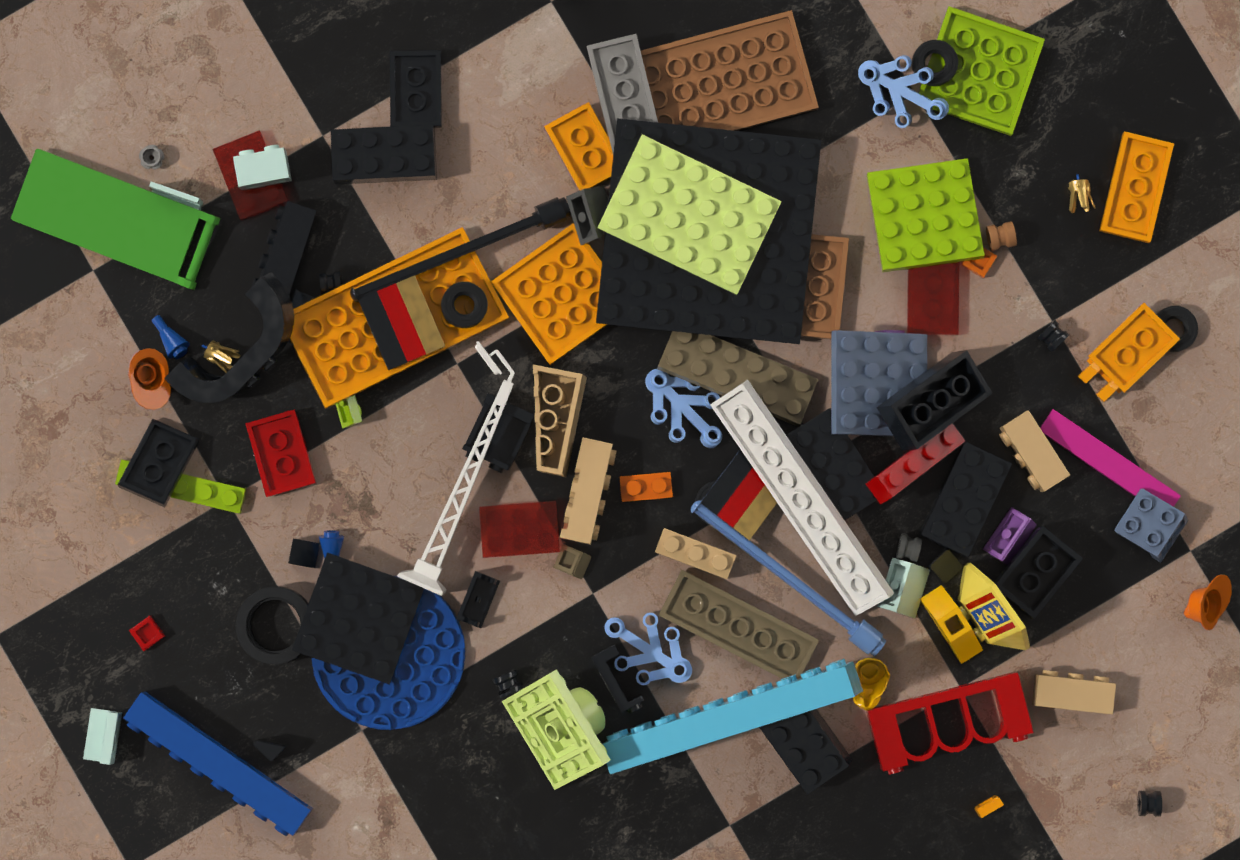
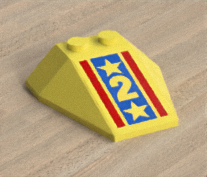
[957,563,1030,650]

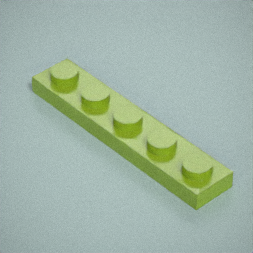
[115,459,247,514]

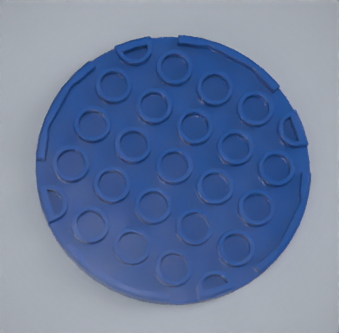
[312,576,465,730]

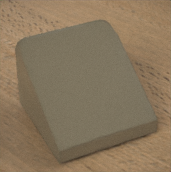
[553,544,591,579]

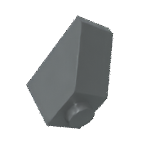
[566,186,609,245]

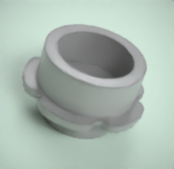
[139,145,164,170]

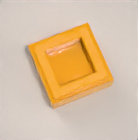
[974,795,1004,818]

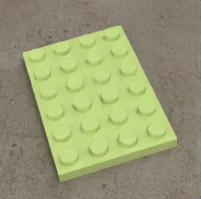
[597,135,782,295]

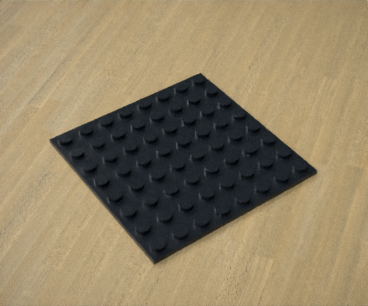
[596,118,822,344]

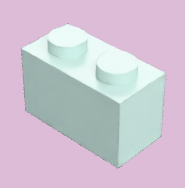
[233,145,292,190]

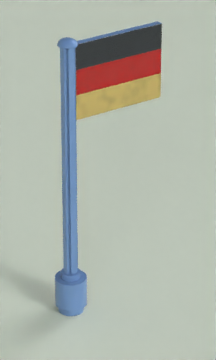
[691,449,887,657]

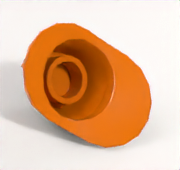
[128,348,171,410]
[1184,574,1232,630]

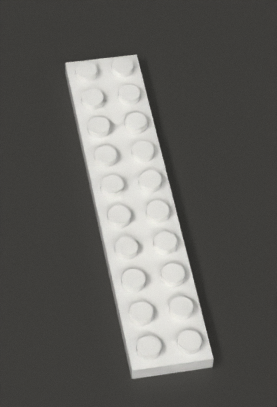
[710,380,894,616]

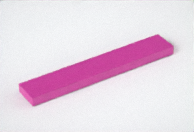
[1040,409,1181,507]

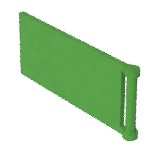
[11,149,221,290]

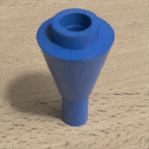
[152,315,190,359]
[319,530,344,559]

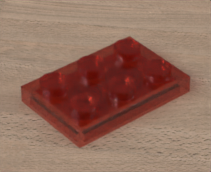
[212,130,288,221]
[907,262,960,336]
[479,501,560,558]

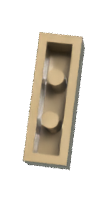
[999,410,1070,492]
[655,528,736,580]
[1032,670,1116,715]

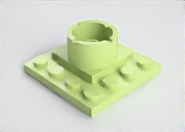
[502,669,611,790]

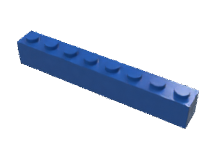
[123,692,313,836]

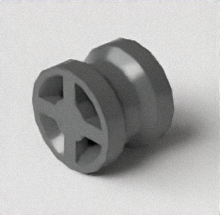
[896,533,922,562]

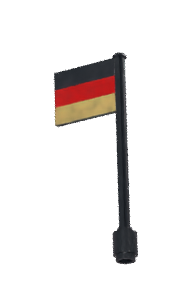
[350,197,572,371]

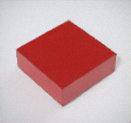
[129,615,166,651]

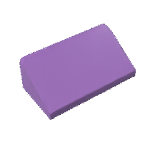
[983,507,1036,566]

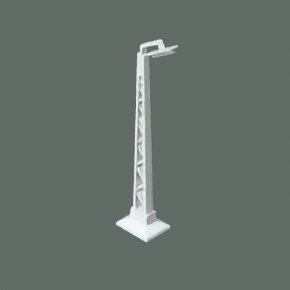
[397,341,515,596]

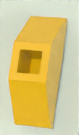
[920,585,983,664]

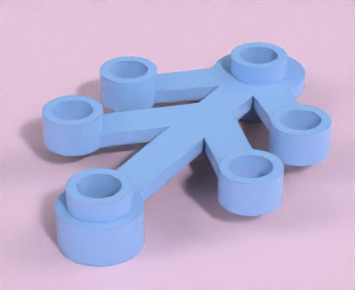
[858,55,949,128]
[645,369,722,448]
[604,613,692,685]

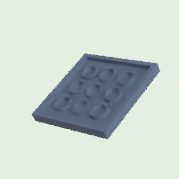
[831,330,927,436]

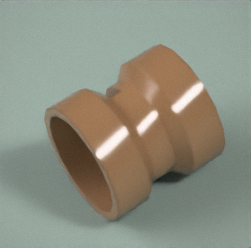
[986,221,1017,251]

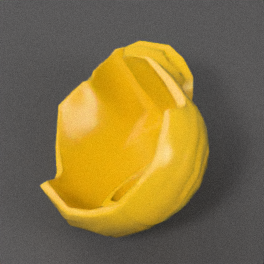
[853,658,890,710]

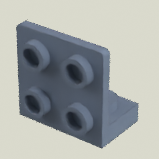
[1115,489,1188,563]

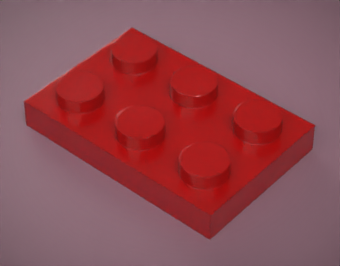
[245,409,316,498]

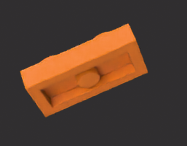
[620,472,673,502]

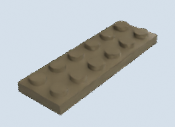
[657,331,819,427]
[659,570,819,679]

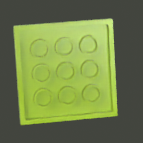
[918,6,1045,136]
[866,158,985,273]

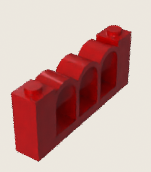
[866,672,1034,774]

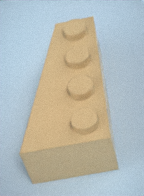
[533,365,587,477]
[560,437,617,545]

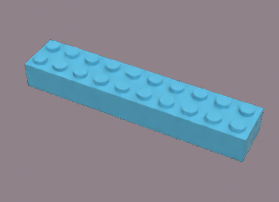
[602,659,863,774]

